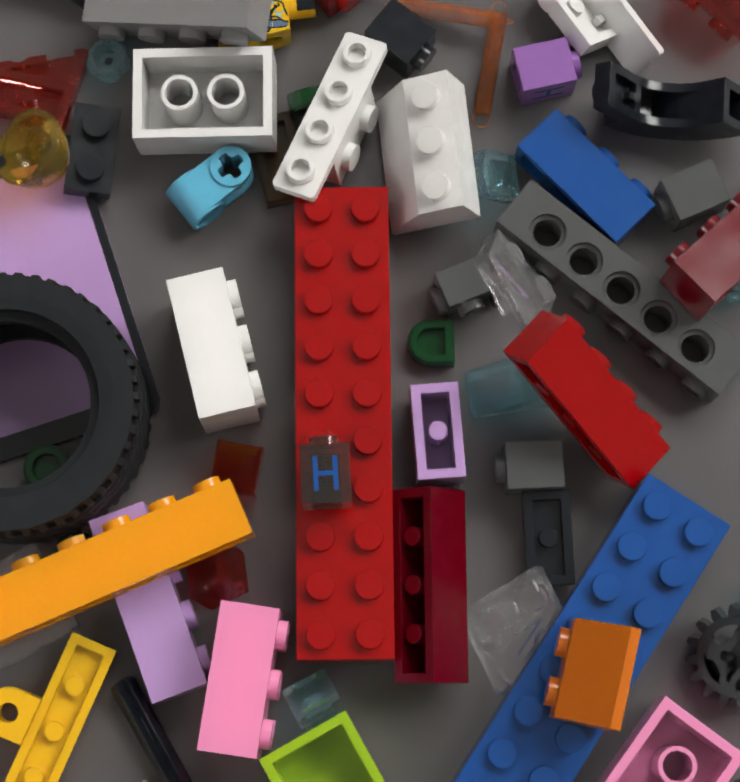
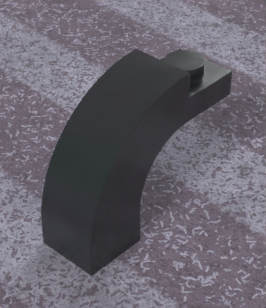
[592,61,740,141]

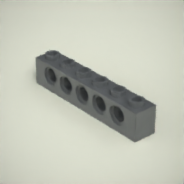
[493,179,740,403]

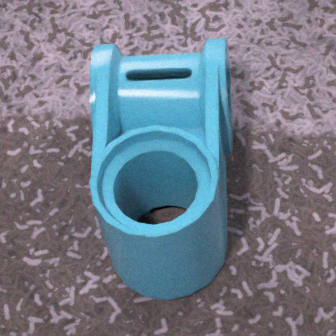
[166,145,254,230]

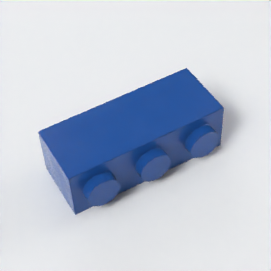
[514,108,656,246]

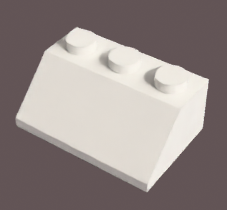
[376,70,481,235]

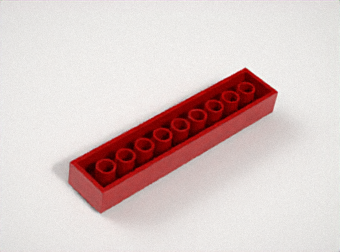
[295,187,395,663]

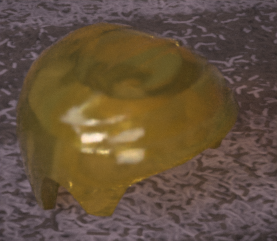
[0,108,70,189]

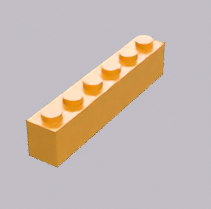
[0,476,256,647]

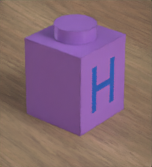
[509,37,582,106]

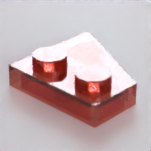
[0,49,90,134]

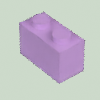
[409,381,466,487]

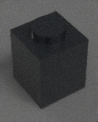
[364,0,437,79]

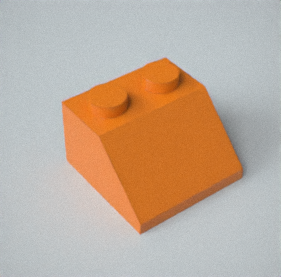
[543,618,642,731]

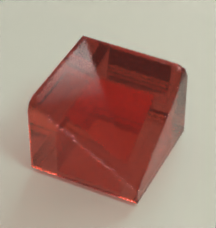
[212,439,265,498]
[186,546,249,610]

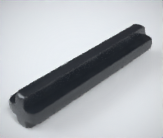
[111,676,192,782]

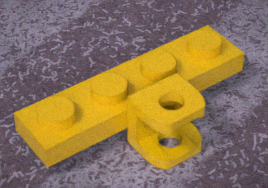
[0,632,117,782]

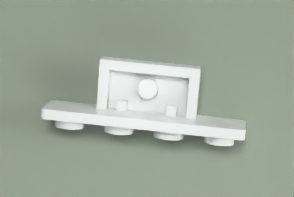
[538,0,664,76]
[272,32,388,202]

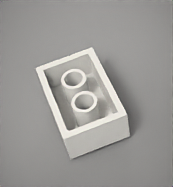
[132,46,277,155]
[166,267,266,434]

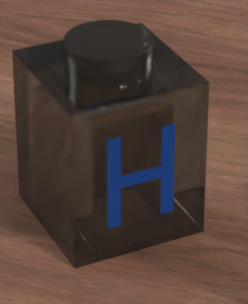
[299,435,352,510]

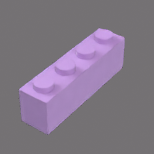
[88,501,211,705]

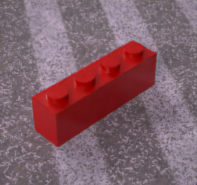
[503,310,670,489]

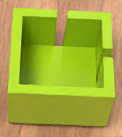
[259,710,385,782]

